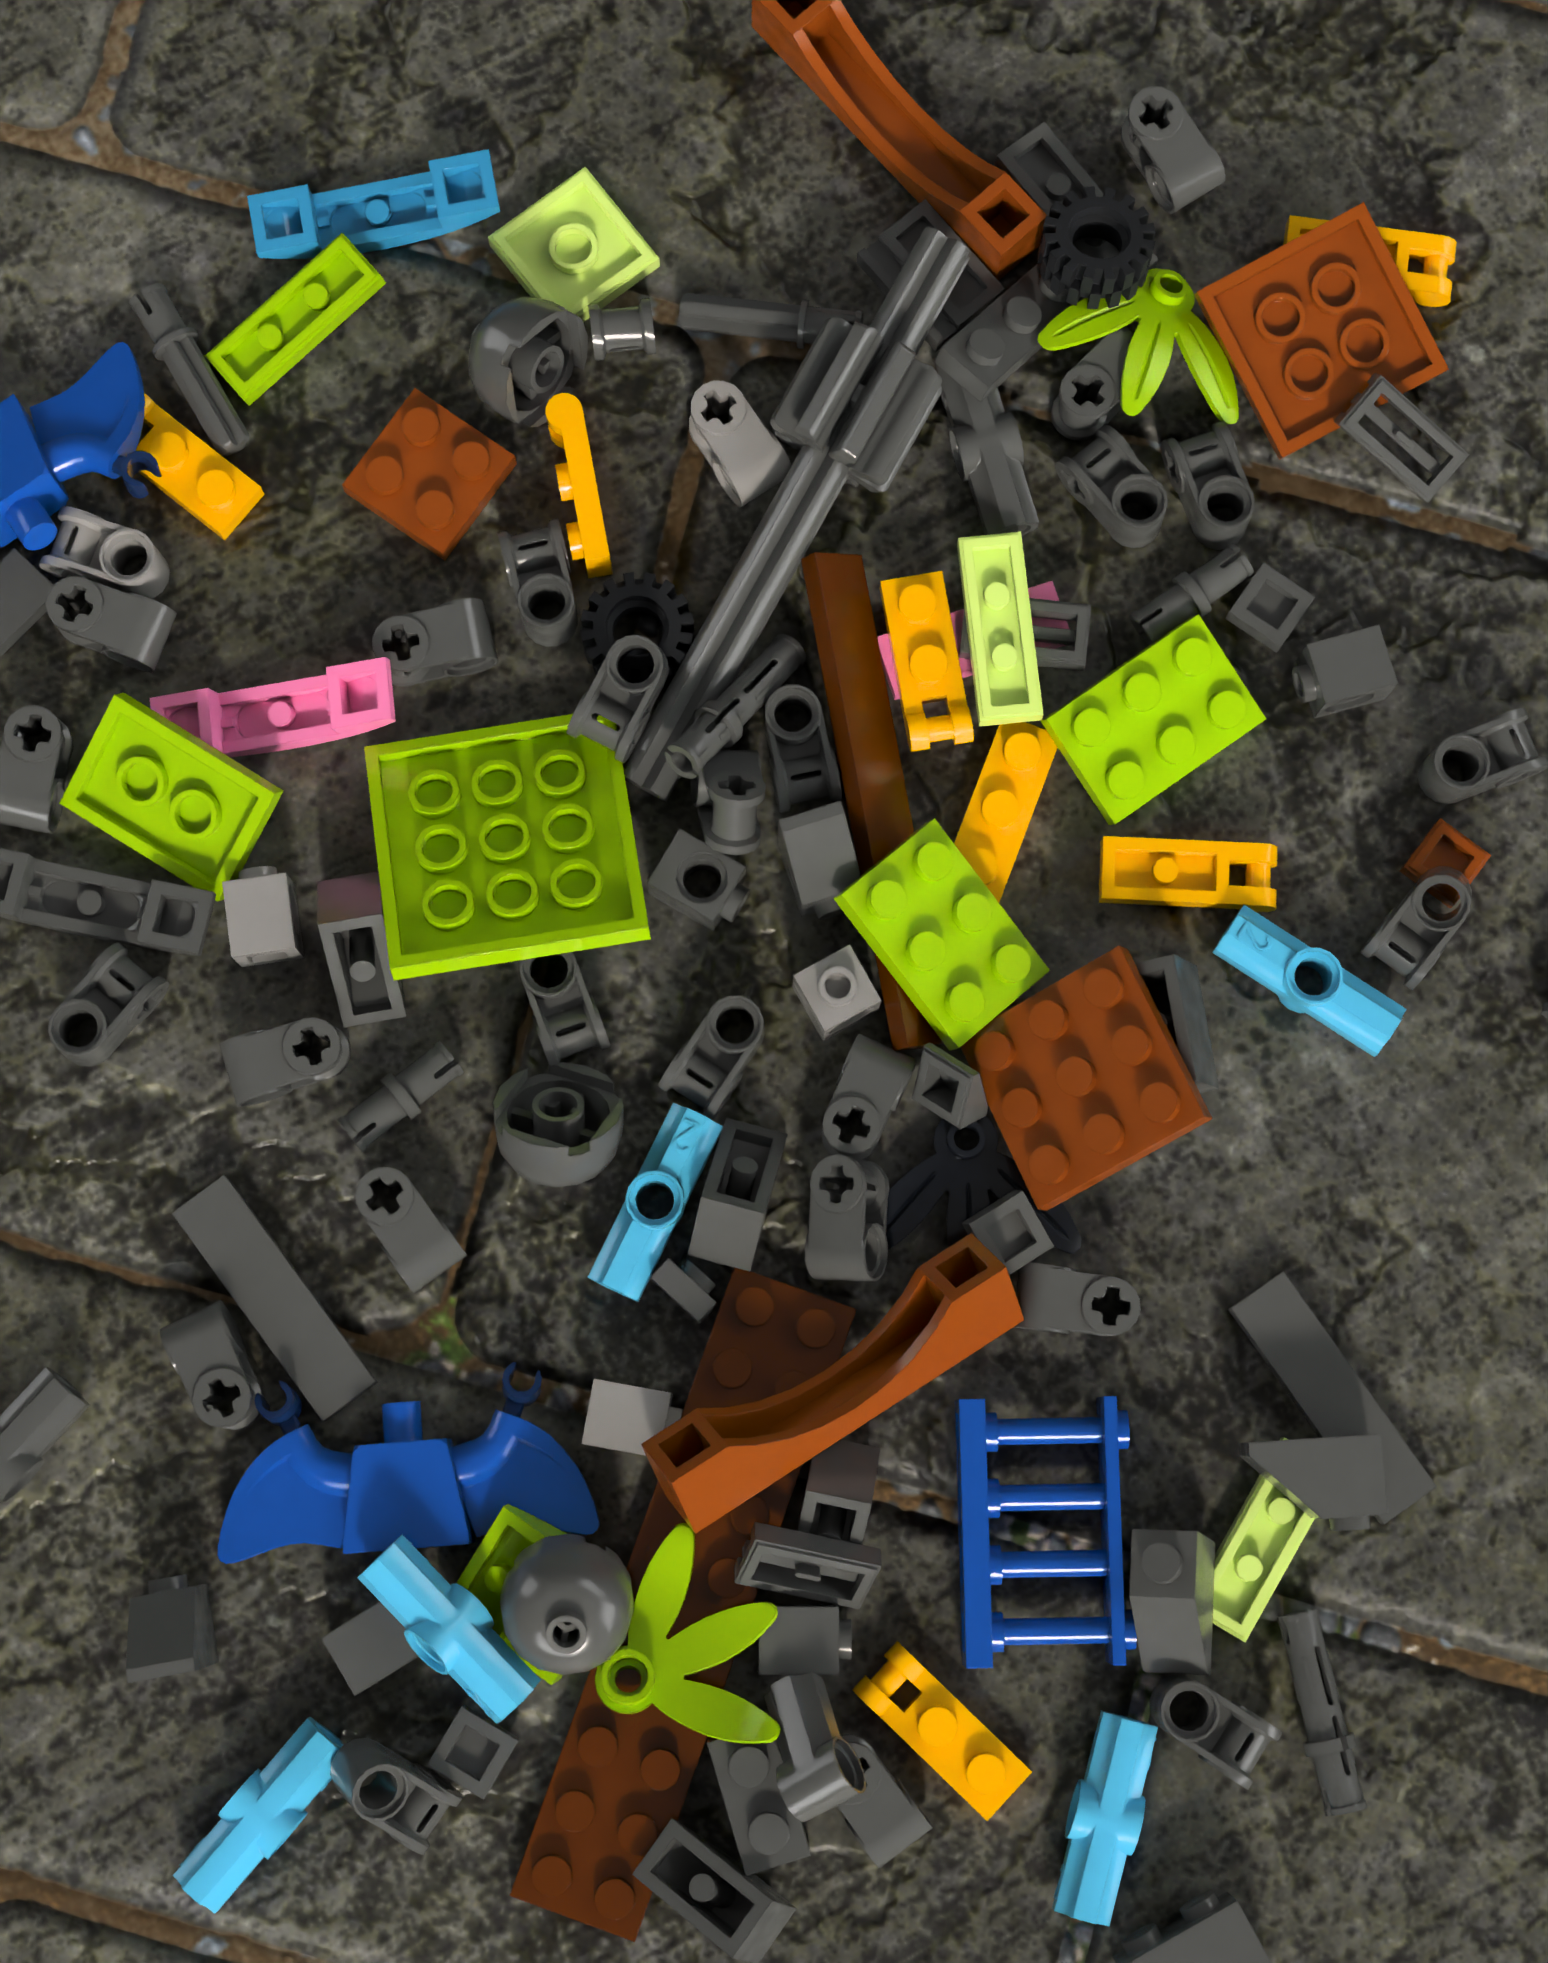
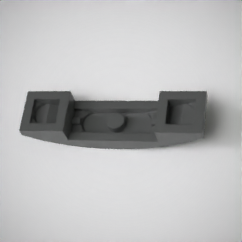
[0,848,216,956]

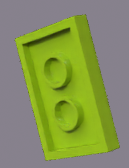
[1041,614,1266,825]
[59,693,284,902]
[833,818,1050,1051]

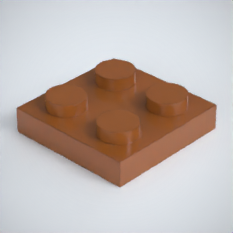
[342,388,517,561]

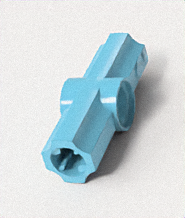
[1212,905,1407,1057]
[587,1102,723,1302]
[357,1535,541,1724]
[1052,1710,1158,1926]
[173,1717,344,1913]

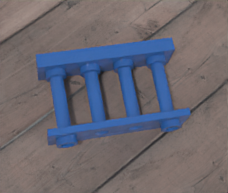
[955,1396,1137,1669]

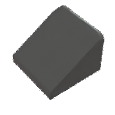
[912,1043,988,1129]

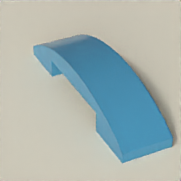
[247,149,500,259]

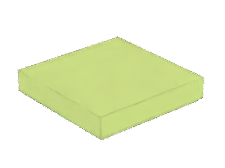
[488,167,660,322]

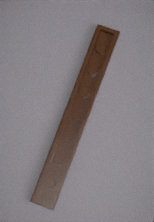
[801,552,945,1051]

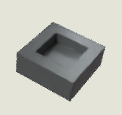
[1225,562,1315,653]
[962,1189,1054,1275]
[651,1258,717,1324]
[427,1705,520,1800]

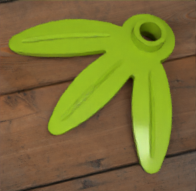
[1037,268,1239,424]
[595,1523,781,1744]

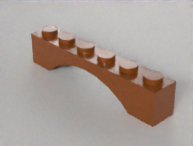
[752,0,1047,281]
[641,1233,1024,1534]

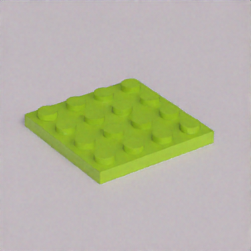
[364,714,651,981]

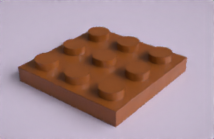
[1194,202,1449,460]
[961,945,1213,1211]

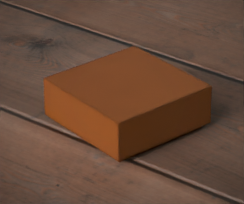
[1399,818,1491,908]

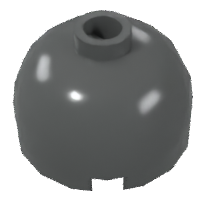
[469,297,588,427]
[493,1062,624,1187]
[500,1533,634,1675]

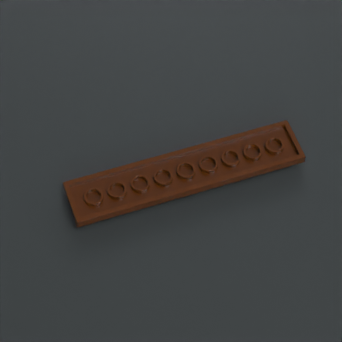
[510,1267,857,1942]

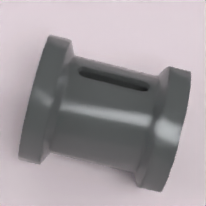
[588,298,656,361]

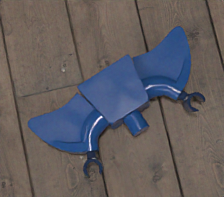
[0,342,162,551]
[217,1362,600,1564]

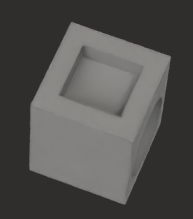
[222,866,304,967]
[792,944,881,1042]
[581,1379,683,1456]

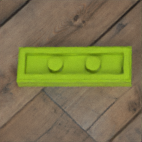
[205,233,386,406]

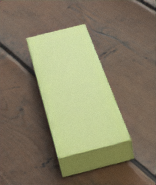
[957,531,1044,727]
[1213,1437,1315,1643]

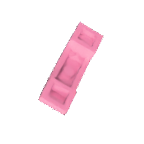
[150,657,396,757]

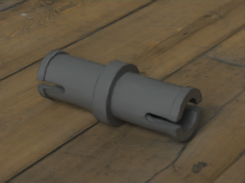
[1129,543,1255,645]
[337,1041,464,1152]

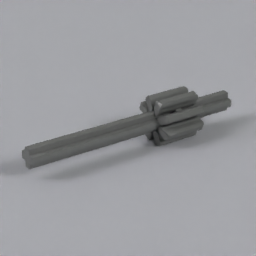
[623,227,971,802]

